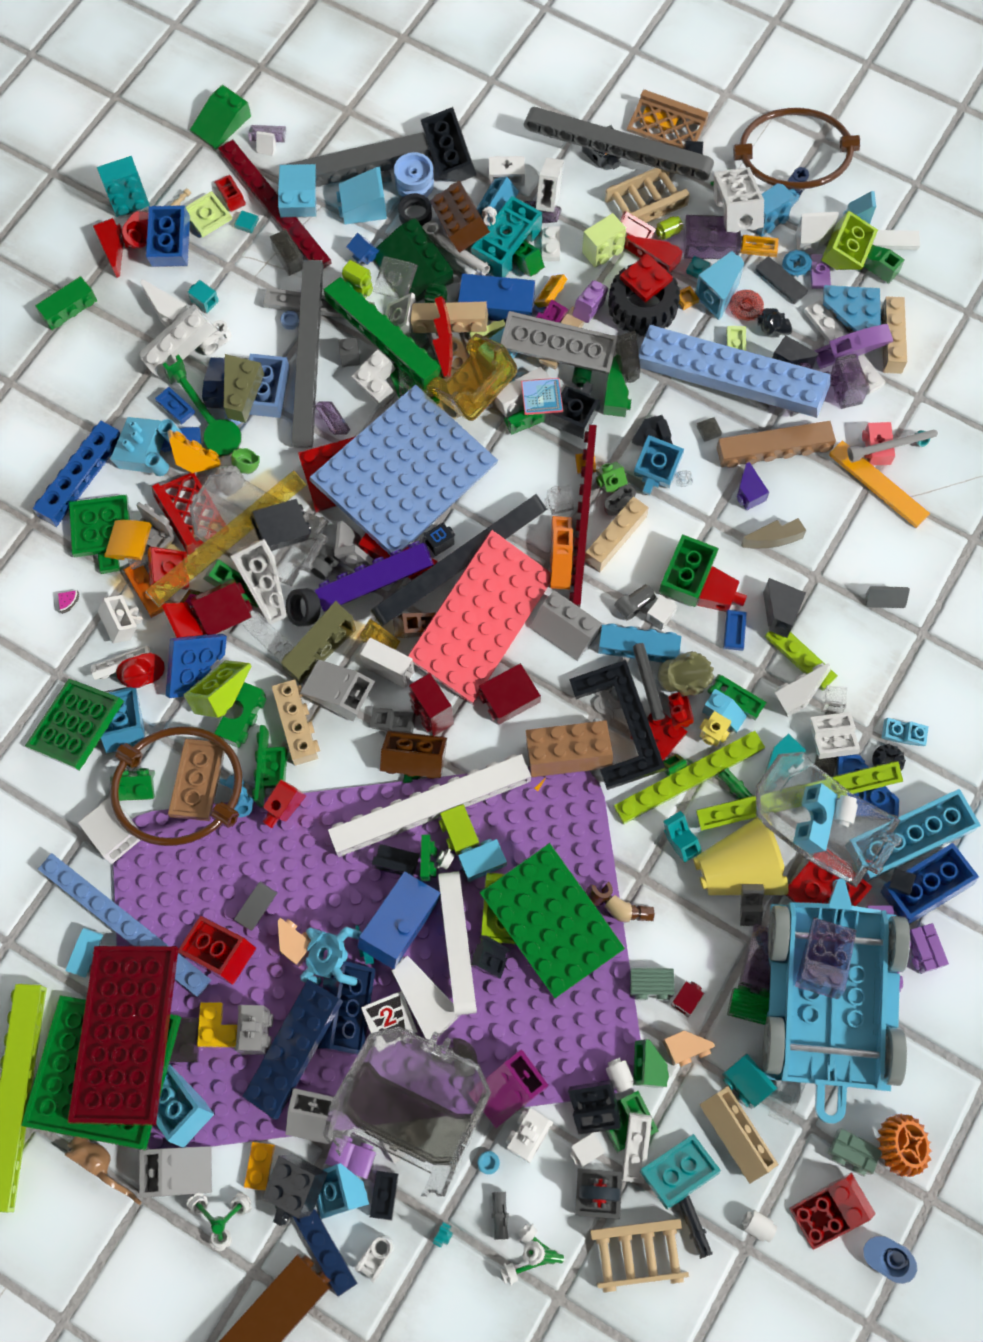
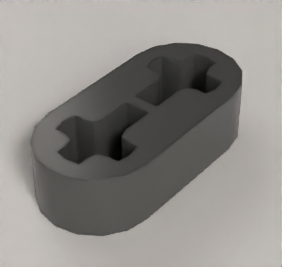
[604,485,636,516]

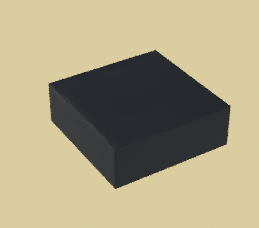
[888,868,916,896]

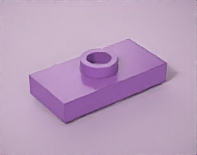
[810,254,831,289]

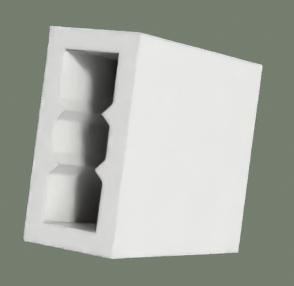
[536,157,564,212]
[359,638,415,688]
[78,797,140,864]

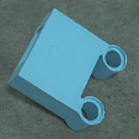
[110,417,182,477]

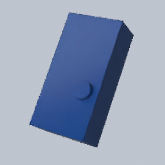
[458,273,535,322]
[880,843,979,925]
[357,871,441,970]

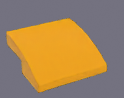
[105,520,152,561]

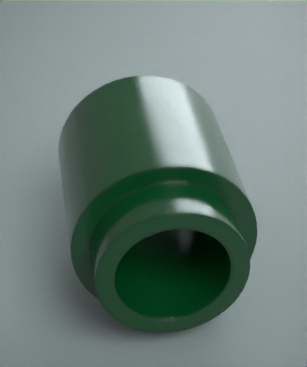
[572,366,592,388]

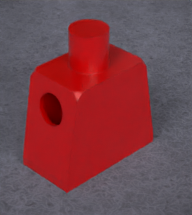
[697,566,747,612]
[262,779,306,828]

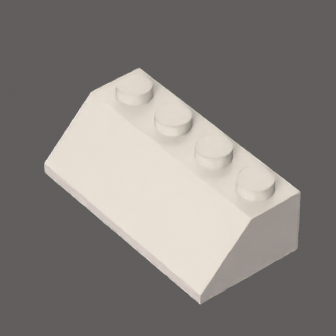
[139,304,216,379]

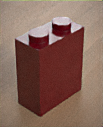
[191,579,253,635]
[478,663,541,725]

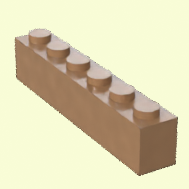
[716,420,836,468]

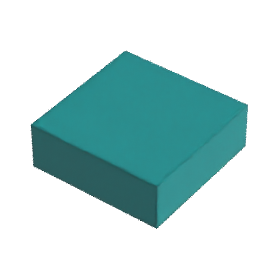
[234,210,259,233]

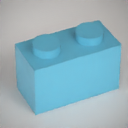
[458,839,507,882]

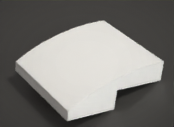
[810,712,860,759]

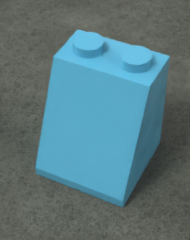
[336,167,387,225]
[695,251,744,320]

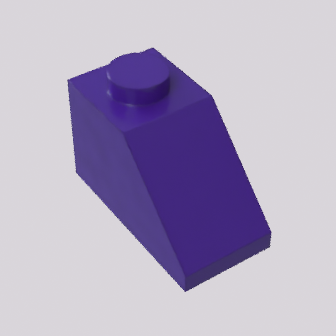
[737,462,770,510]

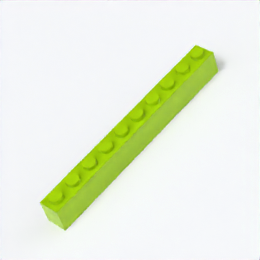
[0,984,47,1213]

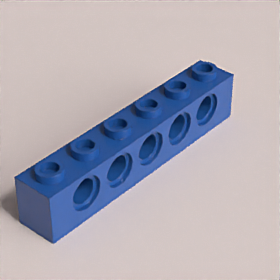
[32,420,121,527]

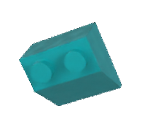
[722,1054,777,1109]

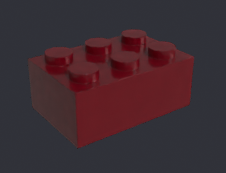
[408,673,454,736]

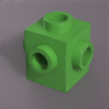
[595,461,628,492]

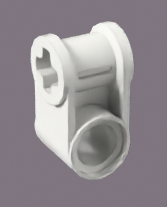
[199,320,232,355]
[355,1236,393,1283]

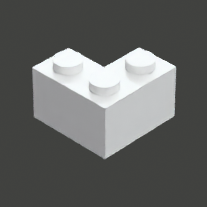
[352,349,396,407]

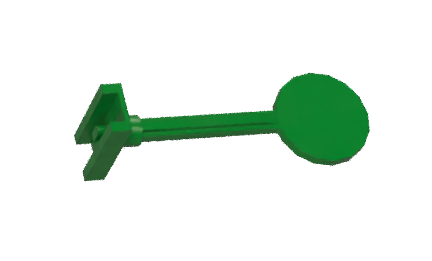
[163,354,242,456]

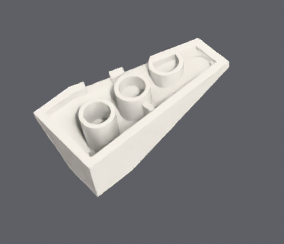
[231,539,287,625]

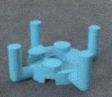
[300,927,362,986]

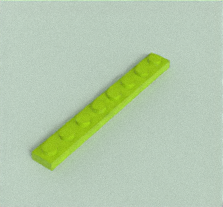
[614,731,766,824]

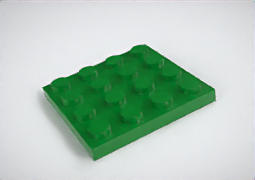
[25,679,124,771]

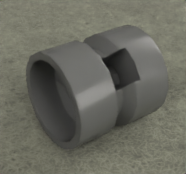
[306,544,341,581]

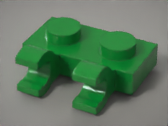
[420,835,437,881]

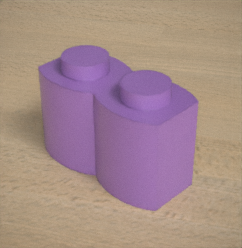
[325,1135,376,1179]

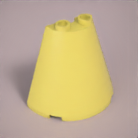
[693,816,788,895]

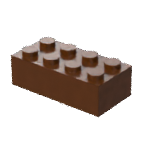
[430,180,490,253]

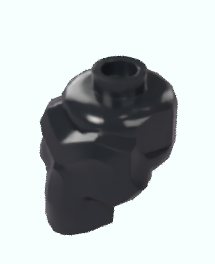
[757,308,792,338]

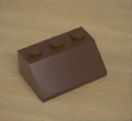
[380,731,447,779]

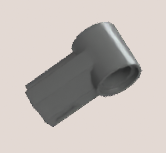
[614,584,656,621]

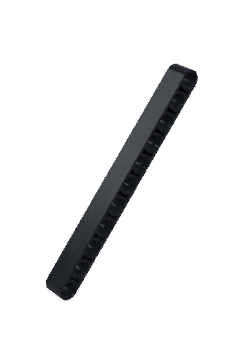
[370,494,547,626]

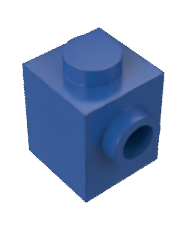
[346,232,379,265]

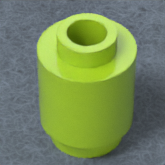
[655,216,684,240]

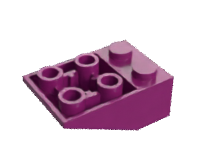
[469,1049,549,1129]

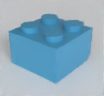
[755,183,800,236]
[634,435,684,496]

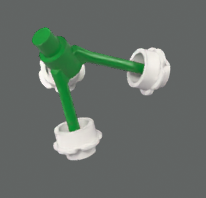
[186,1193,252,1251]
[500,1223,564,1286]

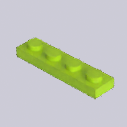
[765,631,838,691]

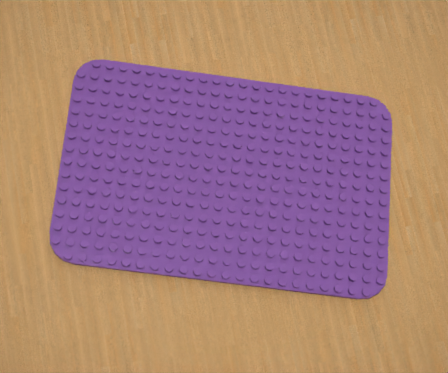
[113,766,641,1150]

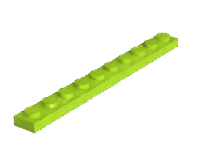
[696,761,903,831]

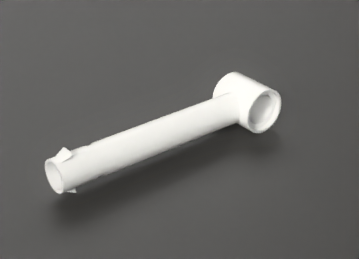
[423,222,490,275]

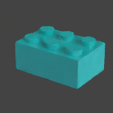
[97,155,150,217]

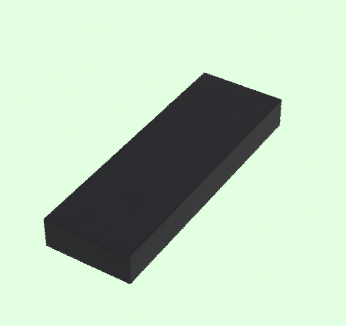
[755,256,808,304]

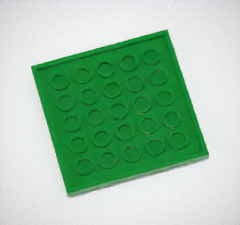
[21,995,181,1151]

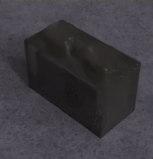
[270,229,303,276]

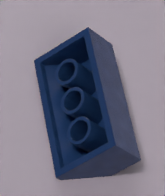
[317,961,376,1056]

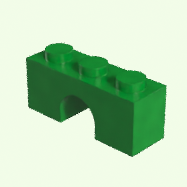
[214,682,267,748]

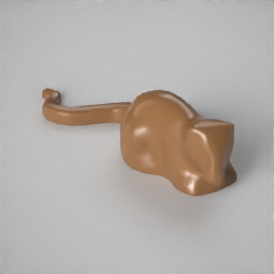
[64,1137,142,1205]

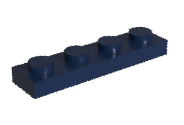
[293,1208,358,1297]

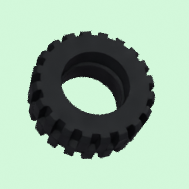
[608,264,680,336]

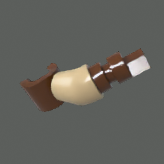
[586,881,655,923]

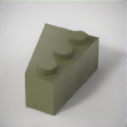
[224,354,264,423]

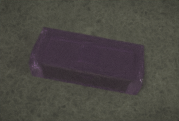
[248,125,286,142]

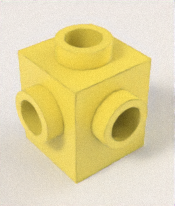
[699,711,732,747]

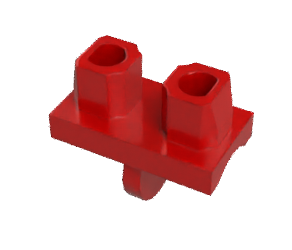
[668,692,694,730]

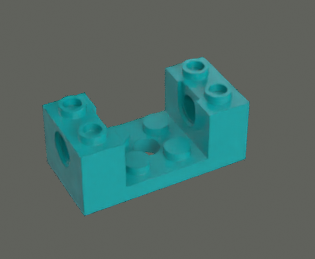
[471,196,542,277]

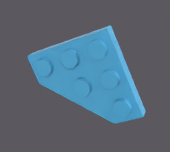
[823,285,881,332]

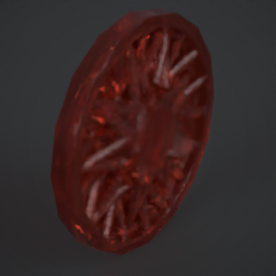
[729,290,764,321]

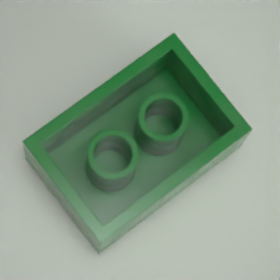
[659,534,719,607]

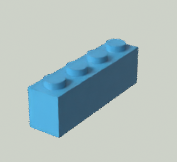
[472,176,519,246]
[598,624,682,663]

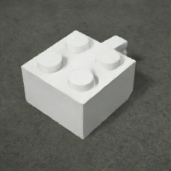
[506,1108,553,1164]

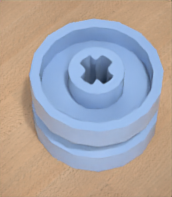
[394,152,434,197]

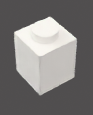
[646,595,677,630]
[569,1132,605,1167]

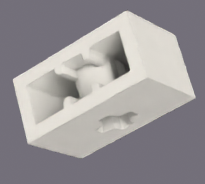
[489,156,525,186]

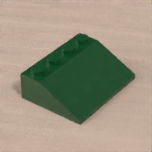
[374,218,454,303]

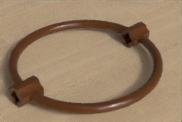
[733,107,860,189]
[110,726,242,846]

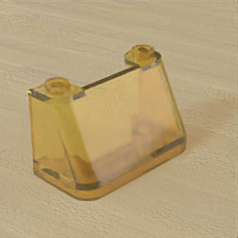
[426,333,517,421]

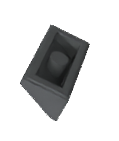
[866,586,910,608]

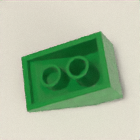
[190,84,251,149]

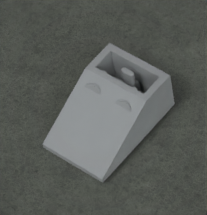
[300,660,375,722]
[139,1146,212,1198]

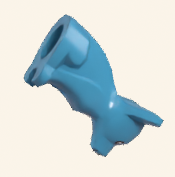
[219,774,254,818]

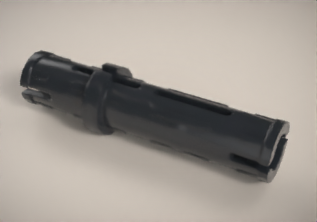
[678,1195,713,1259]

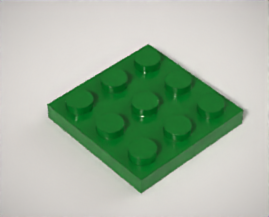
[69,494,130,557]

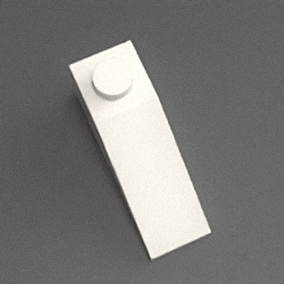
[140,279,188,327]

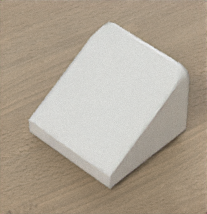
[256,131,277,156]

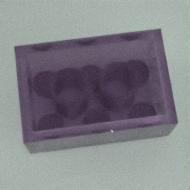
[684,215,741,259]

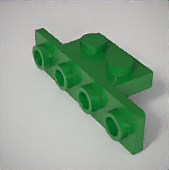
[252,725,288,807]

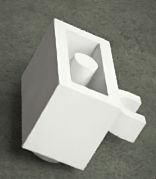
[98,595,143,644]

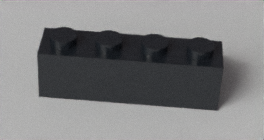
[420,107,477,182]

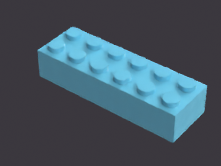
[845,789,981,882]

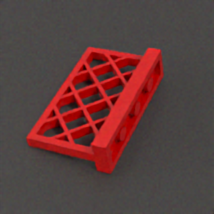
[152,473,229,555]

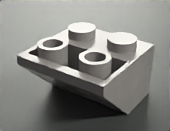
[286,1088,339,1144]

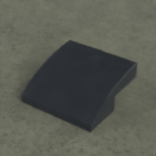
[568,1080,621,1135]

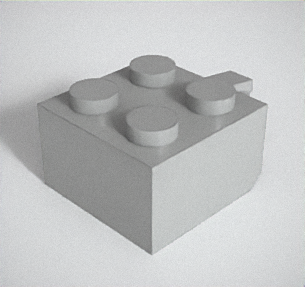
[235,1005,273,1055]

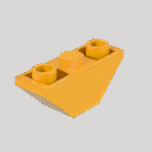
[167,429,221,473]

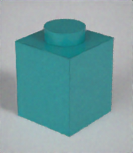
[187,279,219,313]

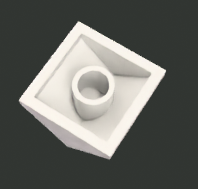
[386,293,415,337]

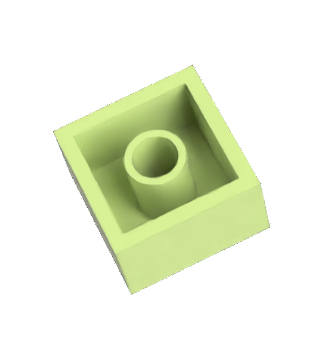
[582,213,626,268]

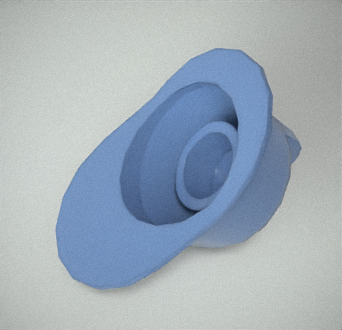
[863,1236,917,1284]

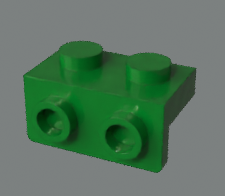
[504,410,546,435]
[110,768,155,801]

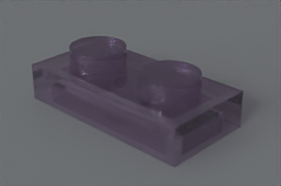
[315,401,351,435]

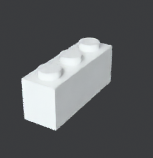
[492,366,552,418]

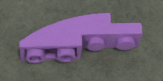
[814,324,894,369]

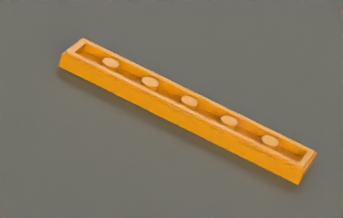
[829,440,930,528]

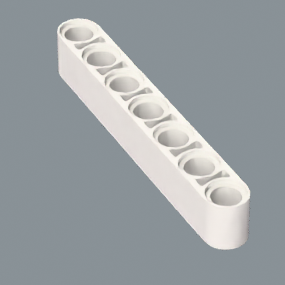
[438,871,477,1016]

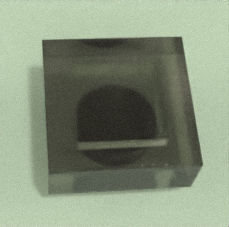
[696,417,722,442]

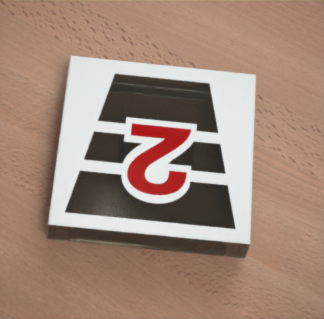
[361,991,417,1049]

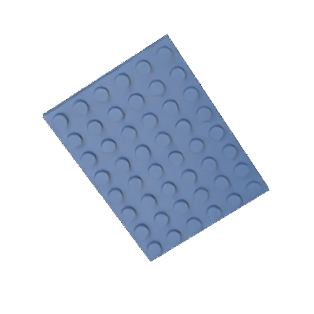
[310,385,498,556]

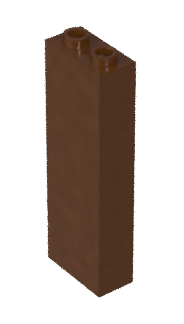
[219,1254,332,1342]

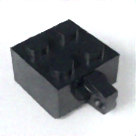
[550,382,601,439]
[262,1153,328,1226]

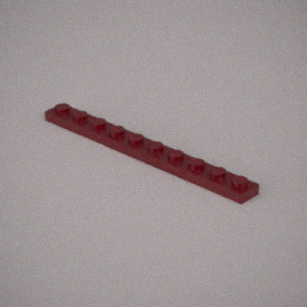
[218,139,332,269]
[569,424,597,607]

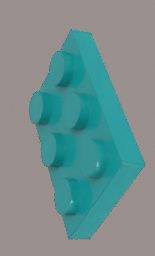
[640,1134,721,1210]

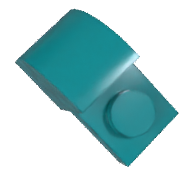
[663,811,702,863]

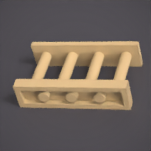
[605,168,690,223]
[590,1219,689,1292]

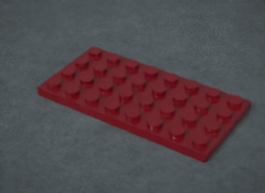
[68,946,179,1126]

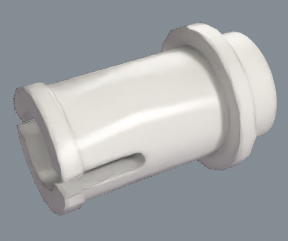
[482,207,497,226]

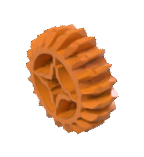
[877,1114,933,1177]

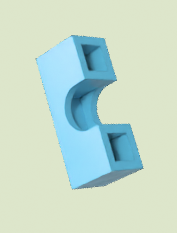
[793,783,838,854]

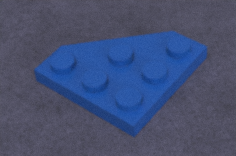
[165,634,227,698]
[837,754,899,821]

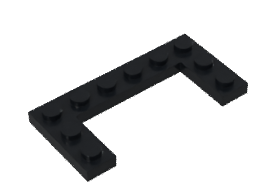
[569,660,665,790]

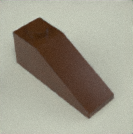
[393,612,436,638]

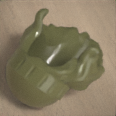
[657,651,714,696]

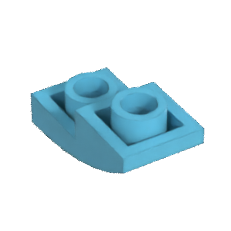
[882,718,929,746]
[65,927,104,978]

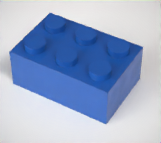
[146,206,190,267]

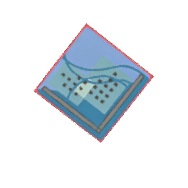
[521,378,563,415]

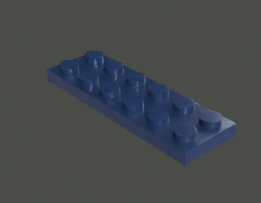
[242,979,343,1120]

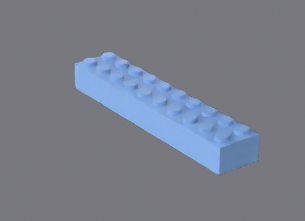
[637,325,830,418]

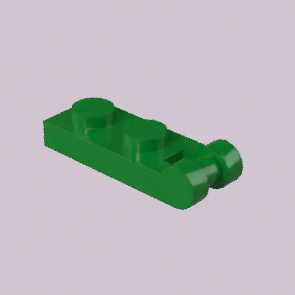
[707,674,767,721]

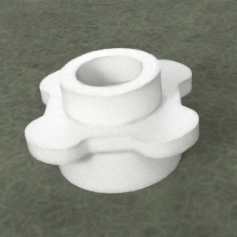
[436,848,454,869]

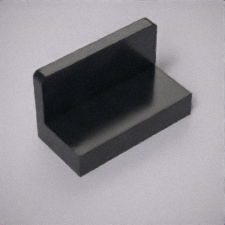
[372,844,420,877]

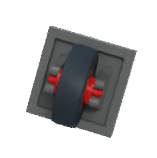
[575,1168,622,1219]

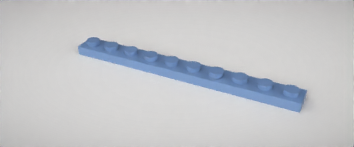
[38,853,212,997]

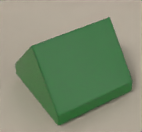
[663,754,687,776]

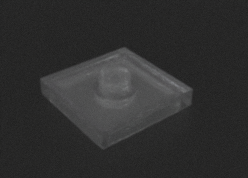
[373,256,418,299]

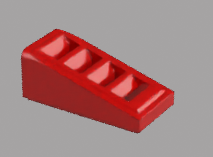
[214,175,246,212]

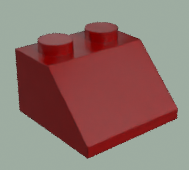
[162,602,207,638]

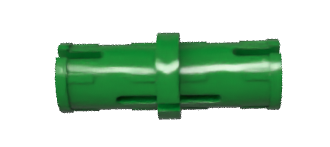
[718,768,753,799]

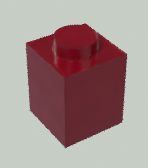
[671,981,705,1017]

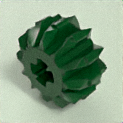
[424,283,448,303]

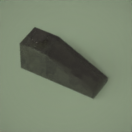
[615,331,641,383]

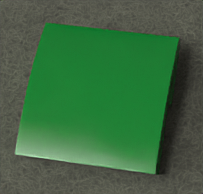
[606,1090,659,1153]

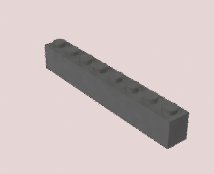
[286,132,430,187]

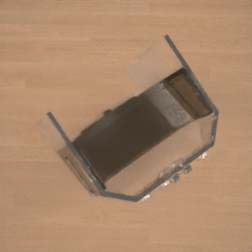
[323,1027,491,1197]

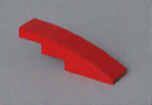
[432,296,453,378]

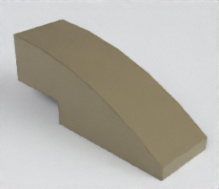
[741,518,806,549]

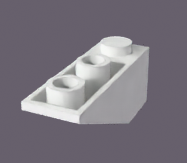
[775,663,831,717]

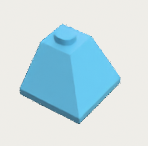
[317,1163,369,1219]

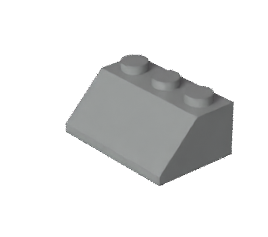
[530,590,602,661]

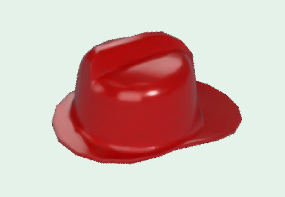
[122,211,148,249]
[116,653,165,688]

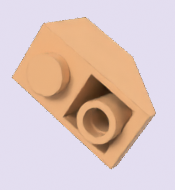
[278,918,311,967]
[663,1031,715,1067]

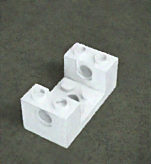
[714,167,764,233]

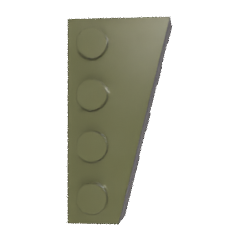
[281,601,356,684]

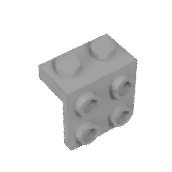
[136,502,176,549]
[334,521,374,571]

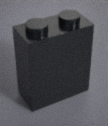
[250,498,311,551]

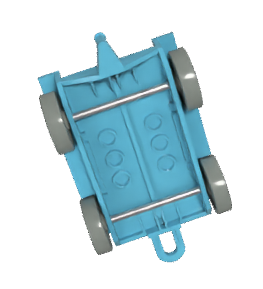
[763,879,910,1124]

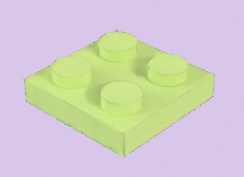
[186,191,232,238]

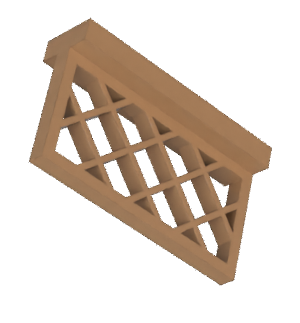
[627,89,709,149]

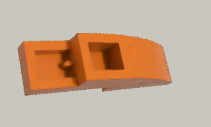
[550,516,573,590]

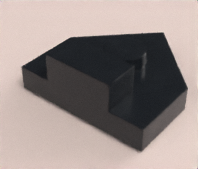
[632,415,673,447]

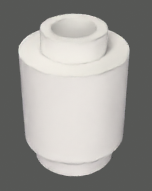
[833,795,858,828]
[606,1058,634,1093]
[742,1210,777,1242]

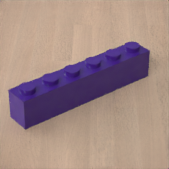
[314,541,434,612]

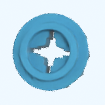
[782,250,812,278]

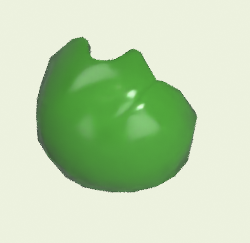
[231,448,260,474]

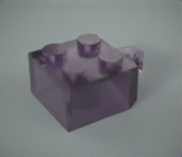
[830,354,870,409]

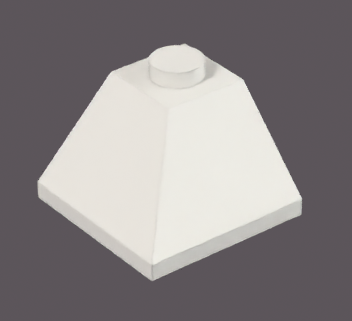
[795,212,839,254]

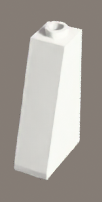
[392,955,461,1045]

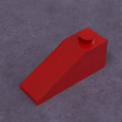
[93,218,124,277]
[624,235,683,273]

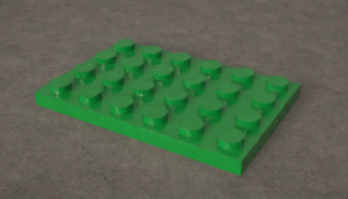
[480,842,625,998]

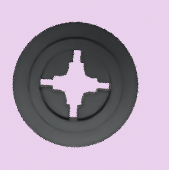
[872,743,906,771]

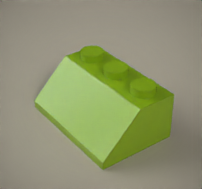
[821,210,878,270]

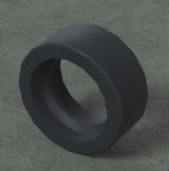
[398,193,432,228]
[286,588,321,627]

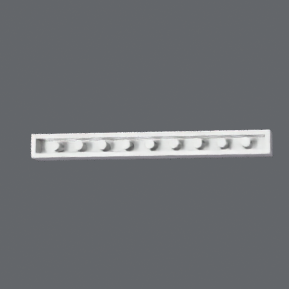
[328,754,531,857]

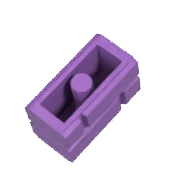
[572,280,609,323]
[910,923,949,974]

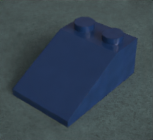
[202,357,247,409]

